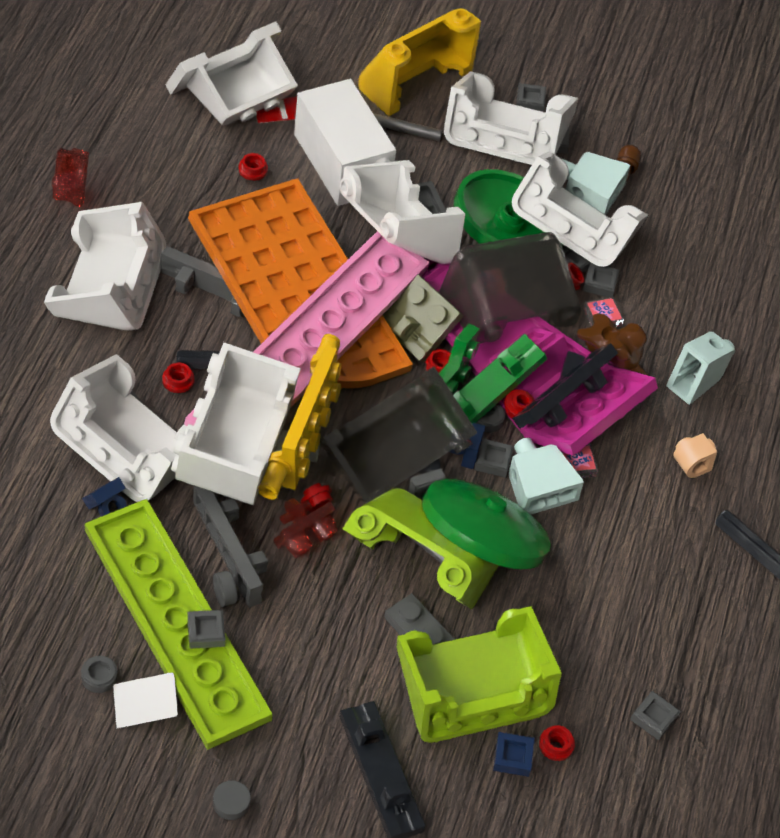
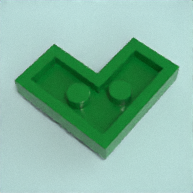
[427,323,480,408]

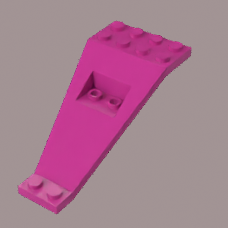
[421,258,658,456]

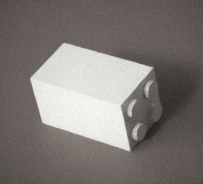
[294,79,396,206]

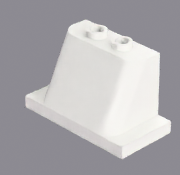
[166,21,298,125]

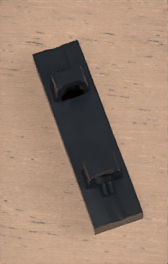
[512,343,618,429]
[340,701,425,838]

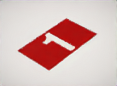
[256,97,297,123]

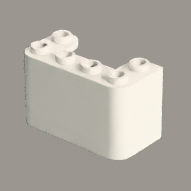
[171,343,301,505]

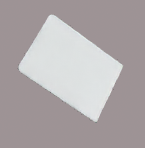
[113,673,178,728]

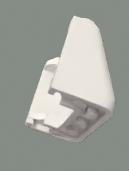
[444,71,578,165]
[512,152,648,266]
[340,160,465,264]
[44,202,166,331]
[50,354,187,502]

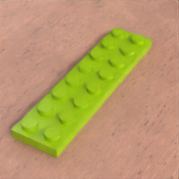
[85,499,273,750]

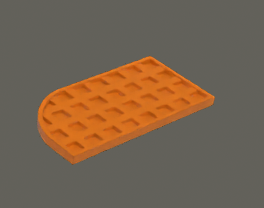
[188,178,413,388]

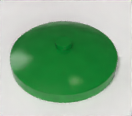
[454,169,563,262]
[422,479,551,569]

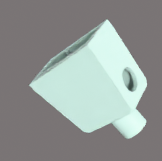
[562,152,630,215]
[666,331,735,405]
[509,438,584,514]

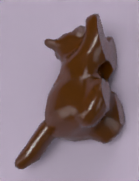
[577,313,649,376]

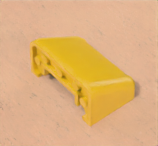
[358,9,481,116]

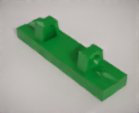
[429,333,547,442]

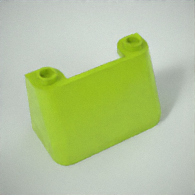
[343,488,499,610]
[397,606,562,743]

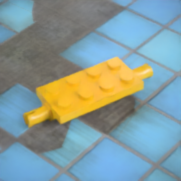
[258,334,341,499]

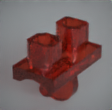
[51,148,89,207]
[273,498,339,558]

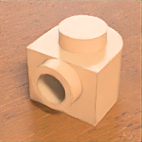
[673,433,717,478]

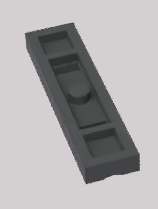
[161,246,243,318]
[193,486,268,608]

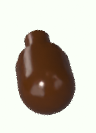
[617,144,641,181]

